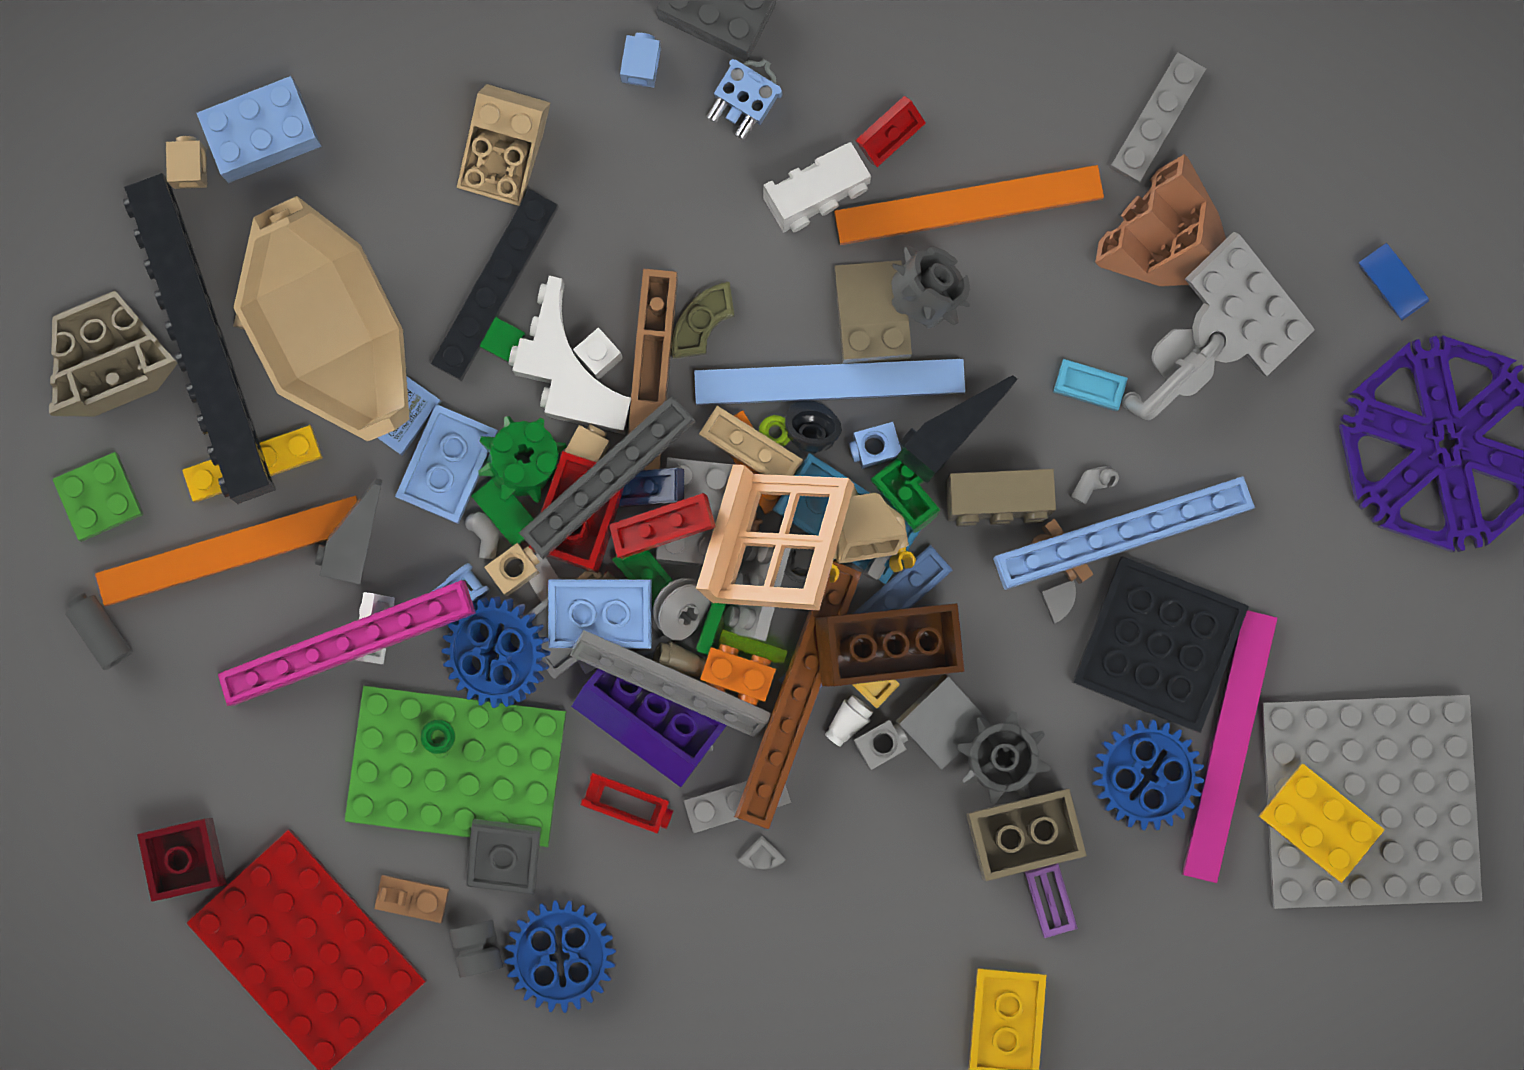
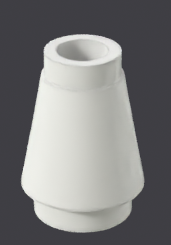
[825,695,873,747]

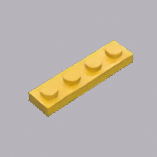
[182,425,323,503]

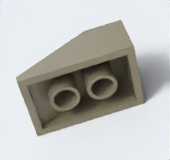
[835,260,912,364]

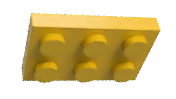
[1258,764,1385,883]
[969,968,1047,1070]

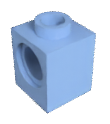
[620,33,661,88]
[849,422,901,469]

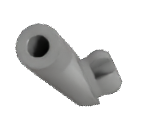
[1071,466,1119,505]
[465,512,499,560]

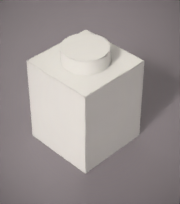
[573,327,623,380]

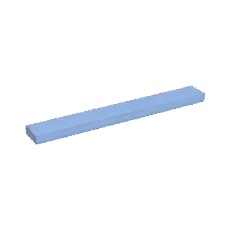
[694,359,965,405]
[993,476,1255,590]

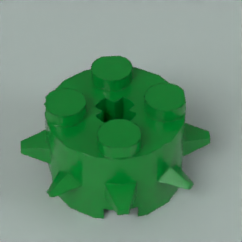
[478,416,567,503]

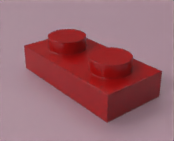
[855,96,926,167]

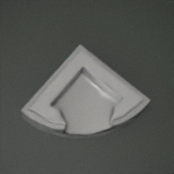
[863,556,891,580]
[1041,580,1076,624]
[738,836,786,870]

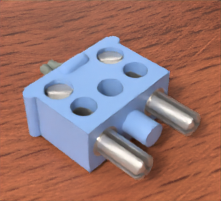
[707,59,783,140]

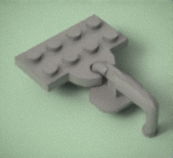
[1122,232,1315,421]

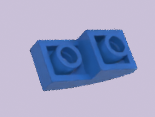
[1359,243,1429,321]

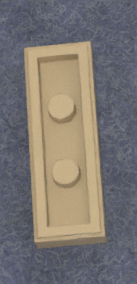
[699,406,803,476]

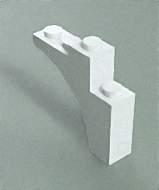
[509,276,631,435]

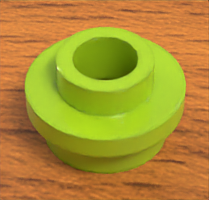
[759,415,790,447]

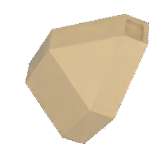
[234,196,410,441]

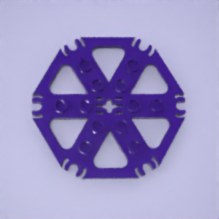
[1339,335,1524,552]

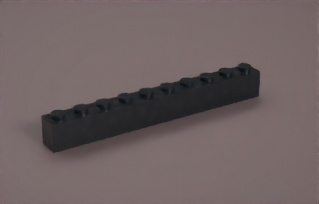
[123,173,276,504]

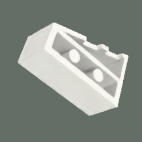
[763,142,871,233]

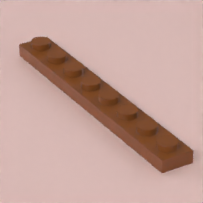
[734,561,862,830]

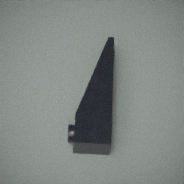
[896,375,1018,483]

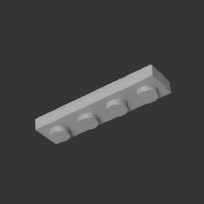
[1110,52,1206,184]

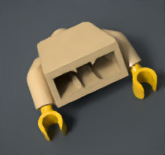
[829,486,916,583]

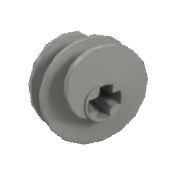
[652,578,712,640]

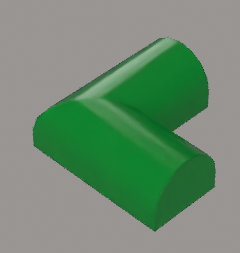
[871,458,945,533]

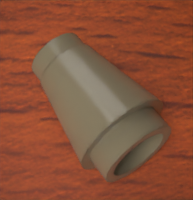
[652,641,705,677]

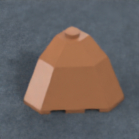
[1095,154,1226,286]

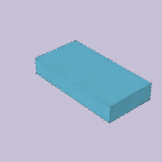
[1053,359,1128,411]

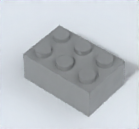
[656,458,733,567]

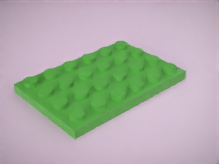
[345,686,567,847]

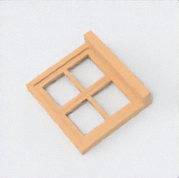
[696,464,854,610]

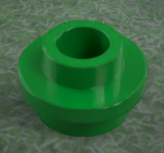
[421,720,455,754]

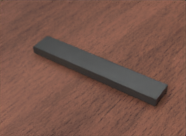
[519,395,696,559]

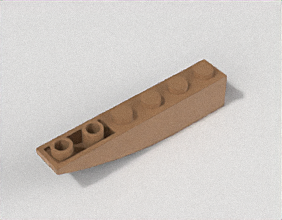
[628,269,678,470]

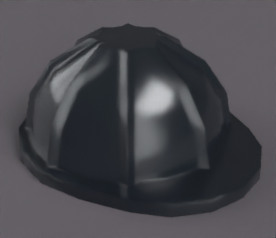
[785,400,842,454]

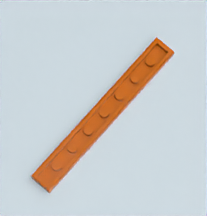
[834,165,1104,245]
[95,495,358,606]

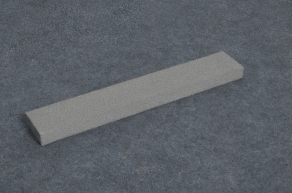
[570,630,771,737]

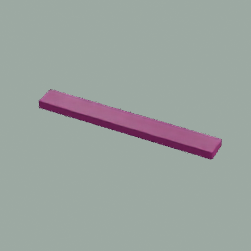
[218,580,476,706]
[1182,610,1277,883]

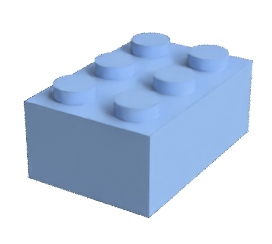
[197,76,322,183]

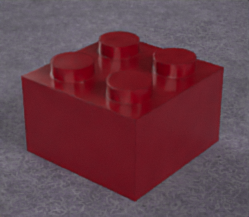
[137,818,227,902]

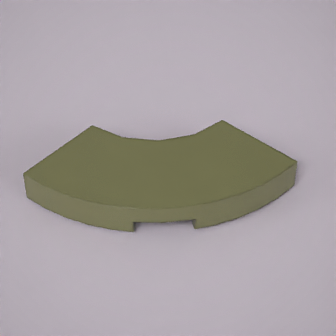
[672,282,734,359]

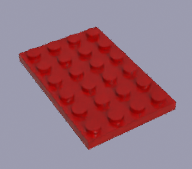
[187,829,427,1070]

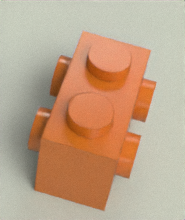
[700,644,776,706]

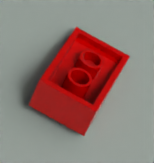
[529,451,624,574]

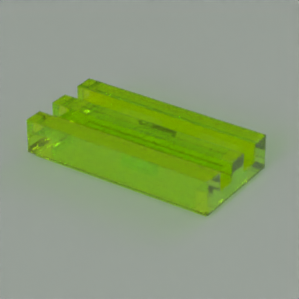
[719,630,788,665]

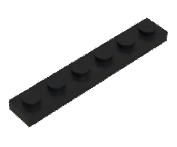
[431,189,559,381]

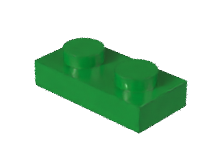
[612,550,673,609]

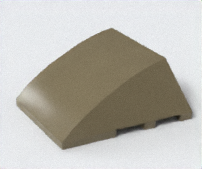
[49,291,178,417]

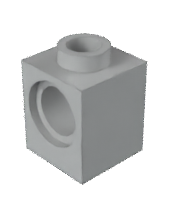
[853,720,908,770]

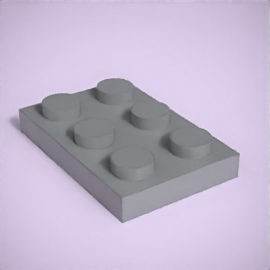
[723,546,791,641]

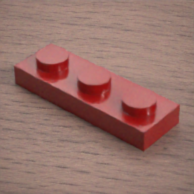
[609,493,716,559]

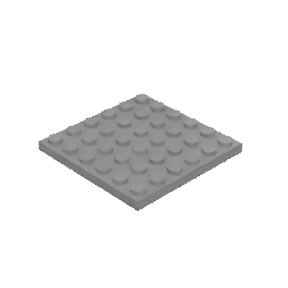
[1262,695,1482,909]

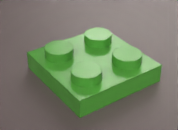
[53,452,144,542]

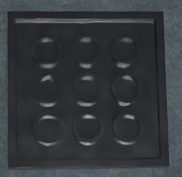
[1072,556,1249,733]

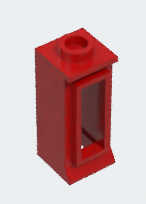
[580,773,674,834]

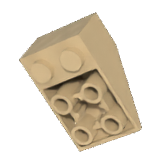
[457,84,551,206]

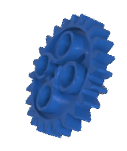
[441,596,551,708]
[1092,720,1204,831]
[504,900,617,1013]

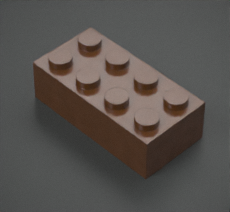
[815,603,965,686]

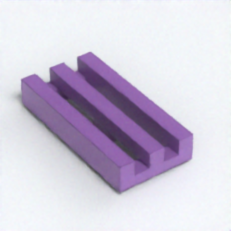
[1024,863,1078,938]

